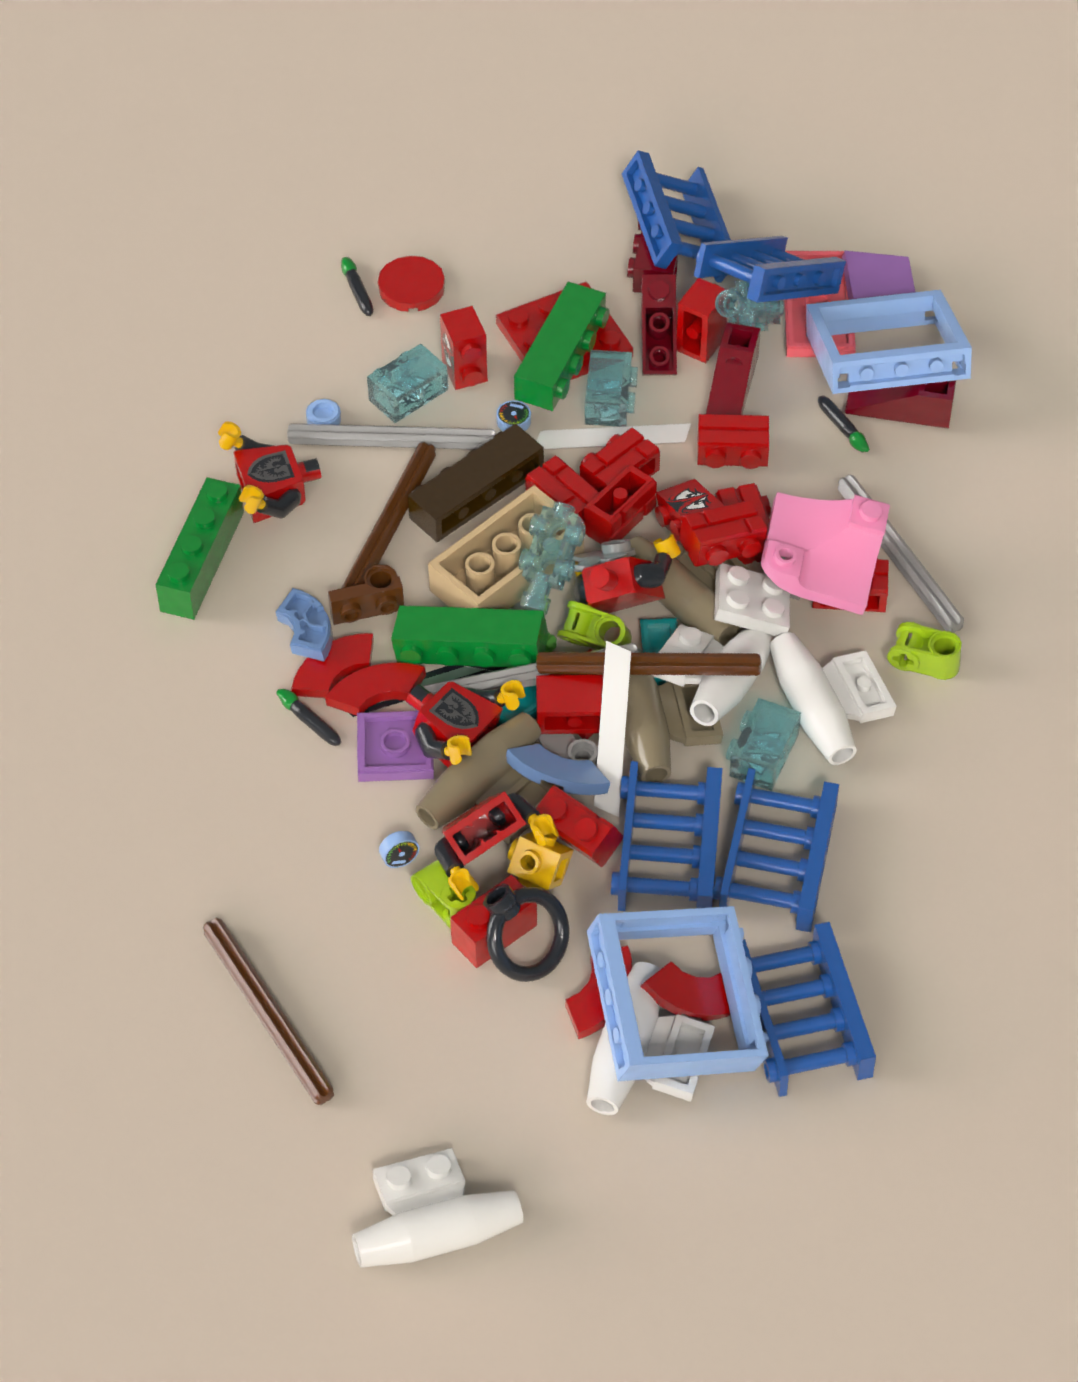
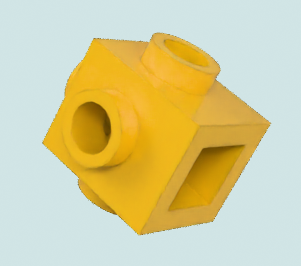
[507,832,574,890]

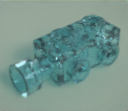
[715,281,784,331]
[519,502,585,615]

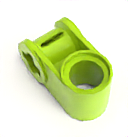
[557,601,632,650]
[887,622,962,680]
[411,859,476,928]

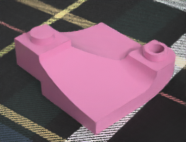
[761,492,890,615]

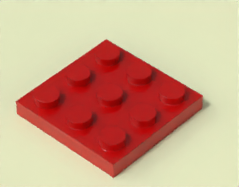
[496,281,633,380]

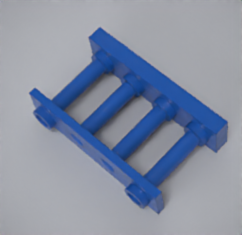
[622,150,731,283]
[694,236,846,303]
[611,761,723,911]
[713,768,839,932]
[742,922,876,1097]

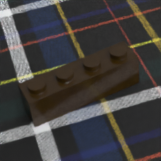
[408,423,544,542]

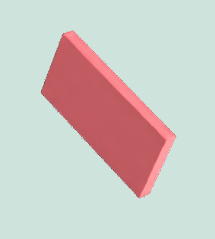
[784,251,856,357]

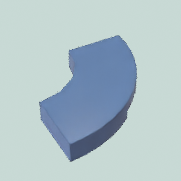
[276,588,333,661]
[506,744,611,795]

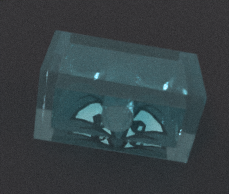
[367,344,448,423]
[585,350,638,427]
[726,698,801,791]

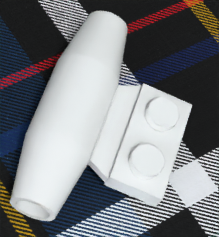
[652,624,775,726]
[770,632,897,765]
[587,962,715,1115]
[352,1148,523,1268]

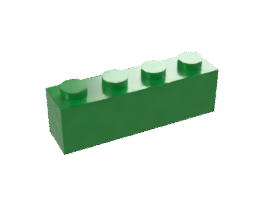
[514,281,610,411]
[155,477,244,620]
[391,605,549,667]

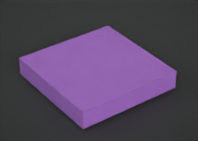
[841,251,915,300]
[357,711,434,782]

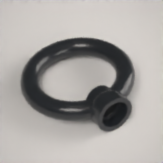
[483,884,570,982]

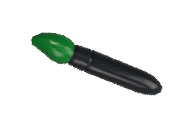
[341,257,373,316]
[818,395,869,453]
[276,689,341,746]

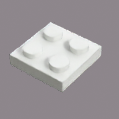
[714,563,790,636]

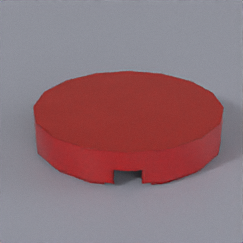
[378,256,445,312]

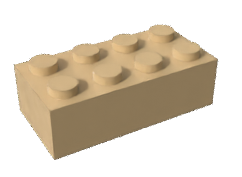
[428,485,584,609]

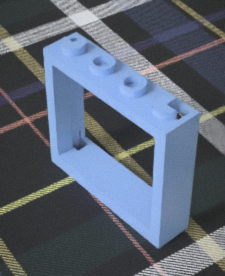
[806,290,972,394]
[587,906,769,1081]

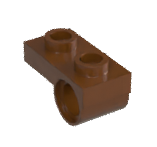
[328,564,404,625]

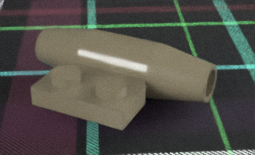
[630,536,750,646]
[625,648,723,783]
[416,712,557,845]

